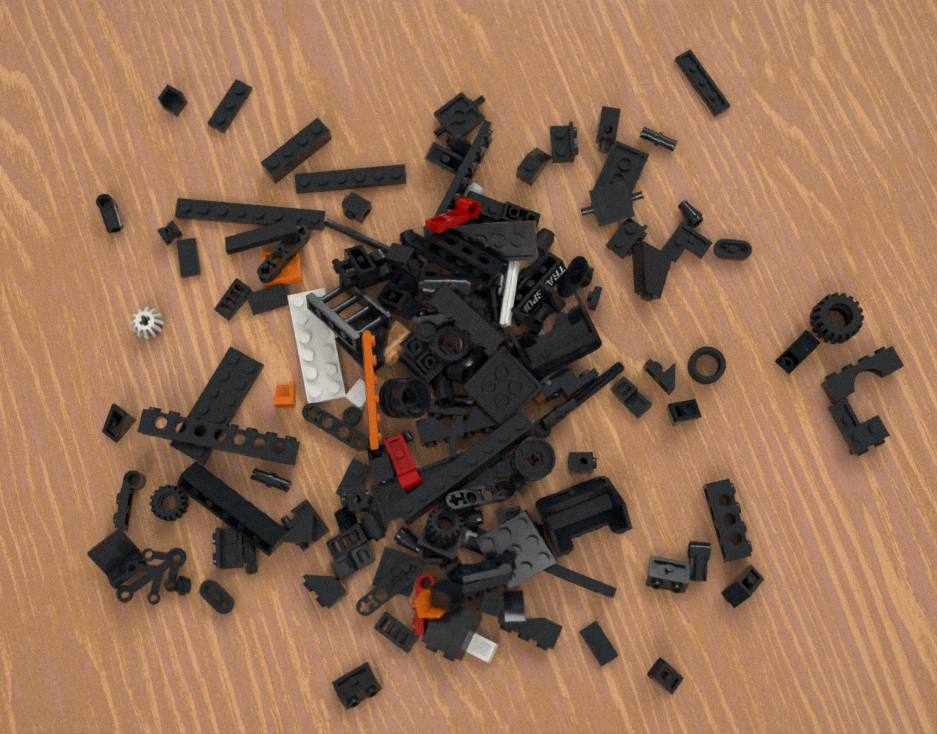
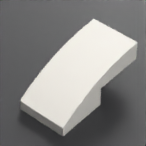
[466,633,499,663]

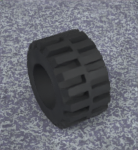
[810,293,864,344]

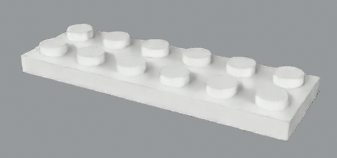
[287,288,346,404]

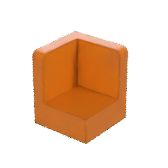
[273,381,296,408]
[414,590,446,618]

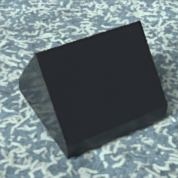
[334,508,358,532]

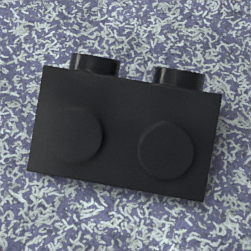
[842,415,890,456]

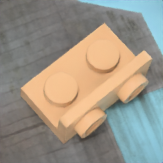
[385,320,411,367]

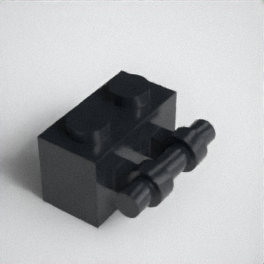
[332,244,377,289]

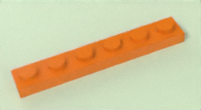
[361,330,382,450]

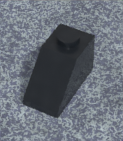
[423,142,464,175]
[516,147,552,186]
[367,444,394,483]
[721,564,764,608]

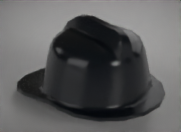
[557,256,594,298]

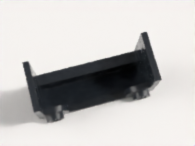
[507,291,602,379]

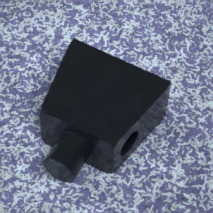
[596,106,621,153]

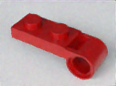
[425,196,481,233]
[384,433,423,492]
[412,574,438,635]

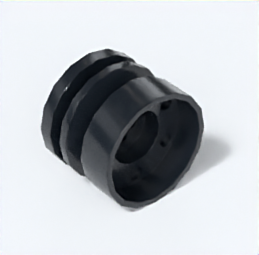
[379,377,431,418]
[510,438,556,482]

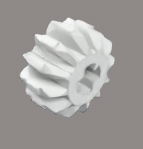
[130,306,164,340]

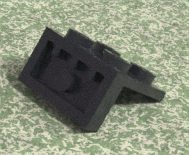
[87,528,148,589]

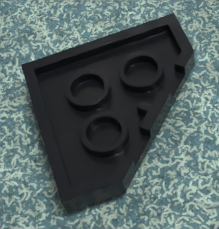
[335,303,389,373]

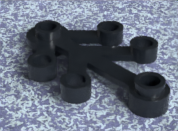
[115,547,187,605]

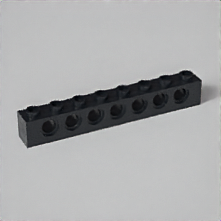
[137,407,300,466]

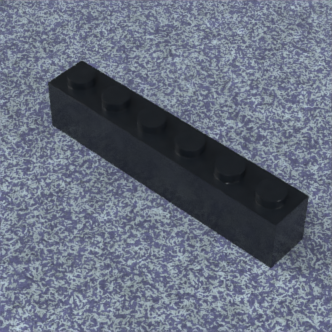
[177,462,288,557]

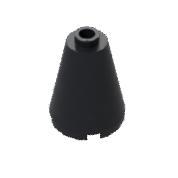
[418,274,471,299]

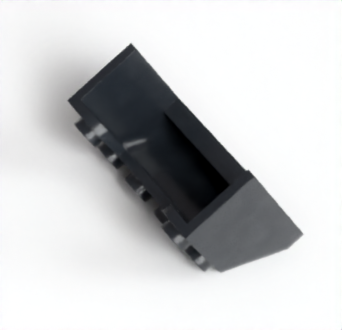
[535,476,632,557]

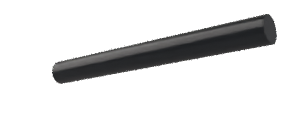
[324,218,390,249]

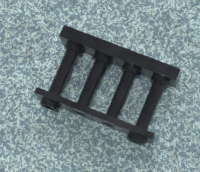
[306,275,392,352]

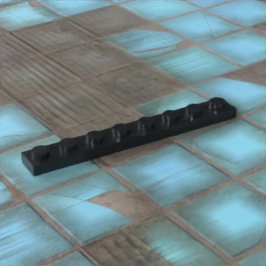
[175,198,326,231]

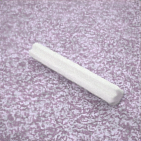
[499,261,520,328]

